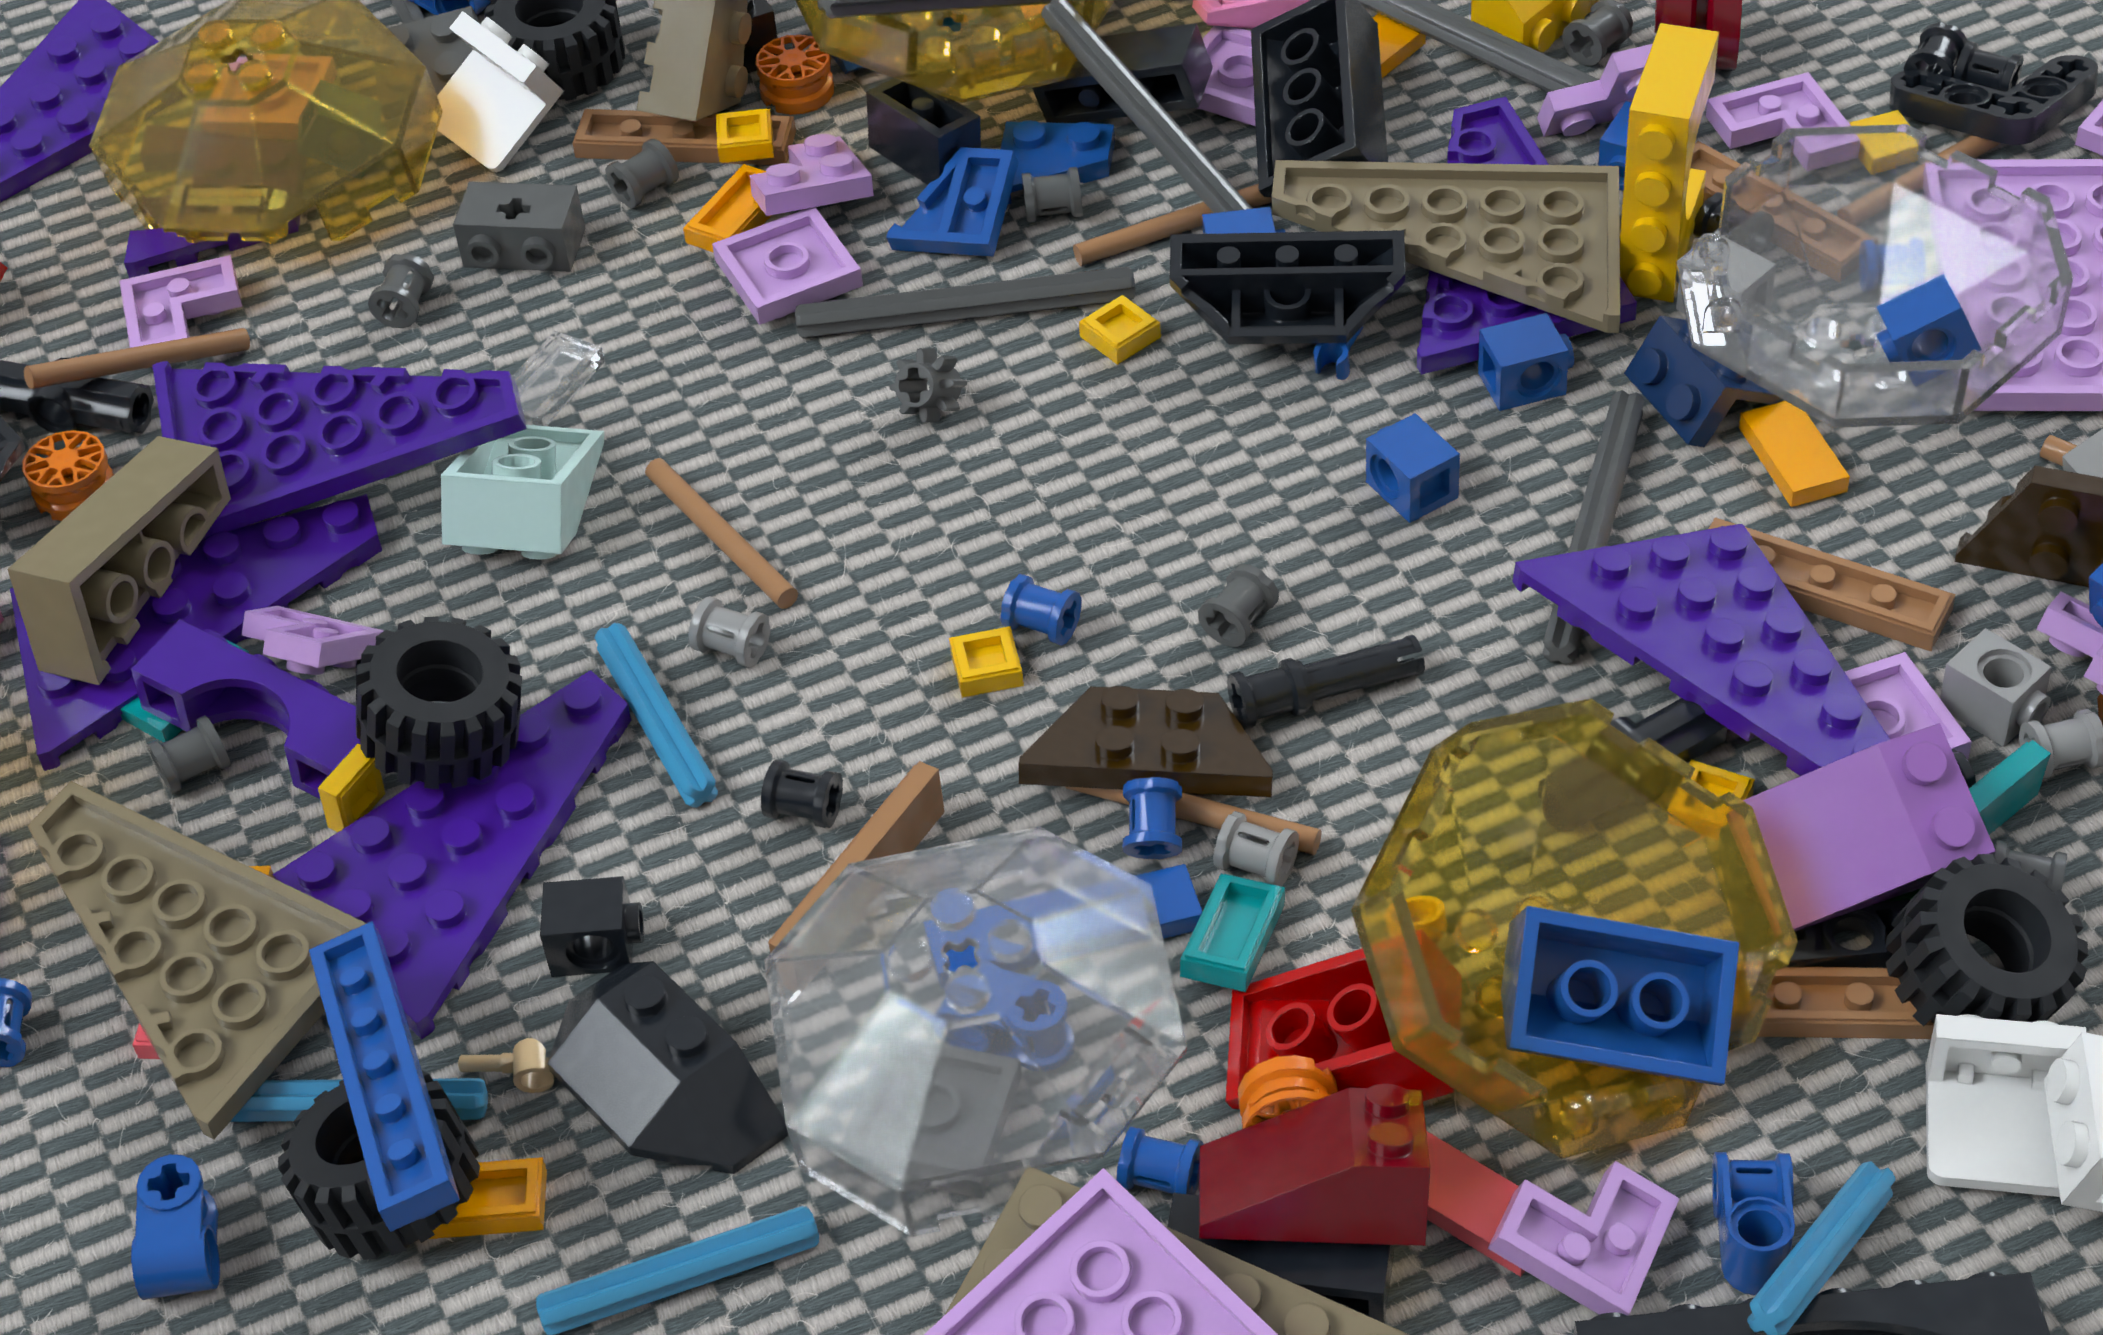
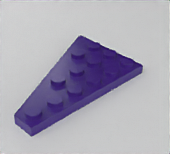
[0,0,205,203]
[1417,96,1637,375]
[152,361,527,542]
[10,494,382,771]
[1512,523,1891,776]
[272,670,632,1040]

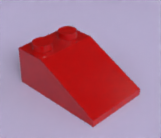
[1225,932,1455,1109]

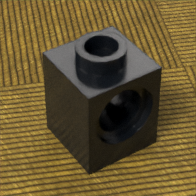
[540,876,644,977]

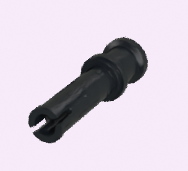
[1227,635,1425,730]

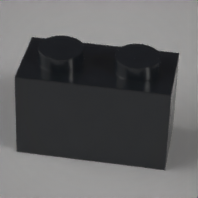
[866,71,981,185]

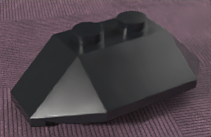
[1169,230,1405,345]
[548,961,790,1174]

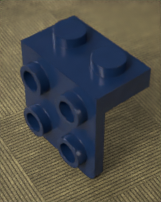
[1624,315,1804,447]

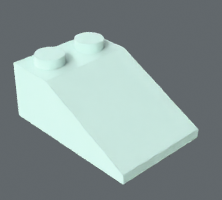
[441,425,604,560]

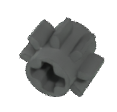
[889,348,967,422]

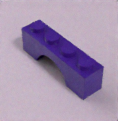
[131,619,381,800]

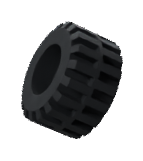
[484,0,625,101]
[356,616,522,789]
[1885,854,2089,1027]
[278,1070,480,1260]

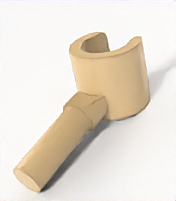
[458,1038,554,1093]

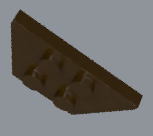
[1955,466,2103,587]
[1018,686,1273,798]

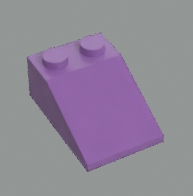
[1729,723,1996,936]

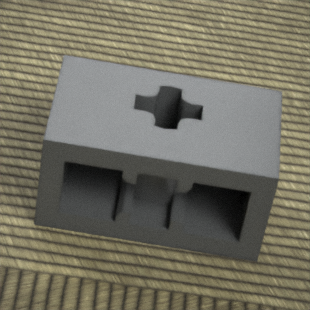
[453,181,586,272]

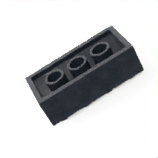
[1251,0,1388,198]

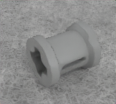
[688,596,771,668]
[2019,709,2103,780]
[1213,811,1299,887]

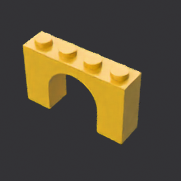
[1620,23,1719,302]

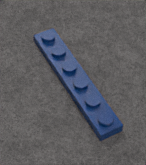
[309,921,460,1232]

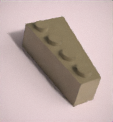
[636,0,752,121]
[7,436,231,685]

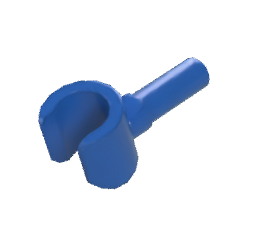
[1313,326,1363,380]

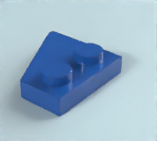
[1000,120,1115,204]
[886,147,1018,257]

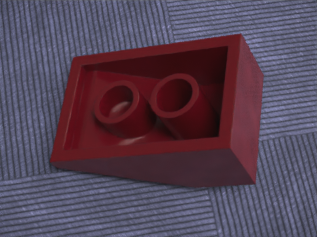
[1199,1084,1430,1246]

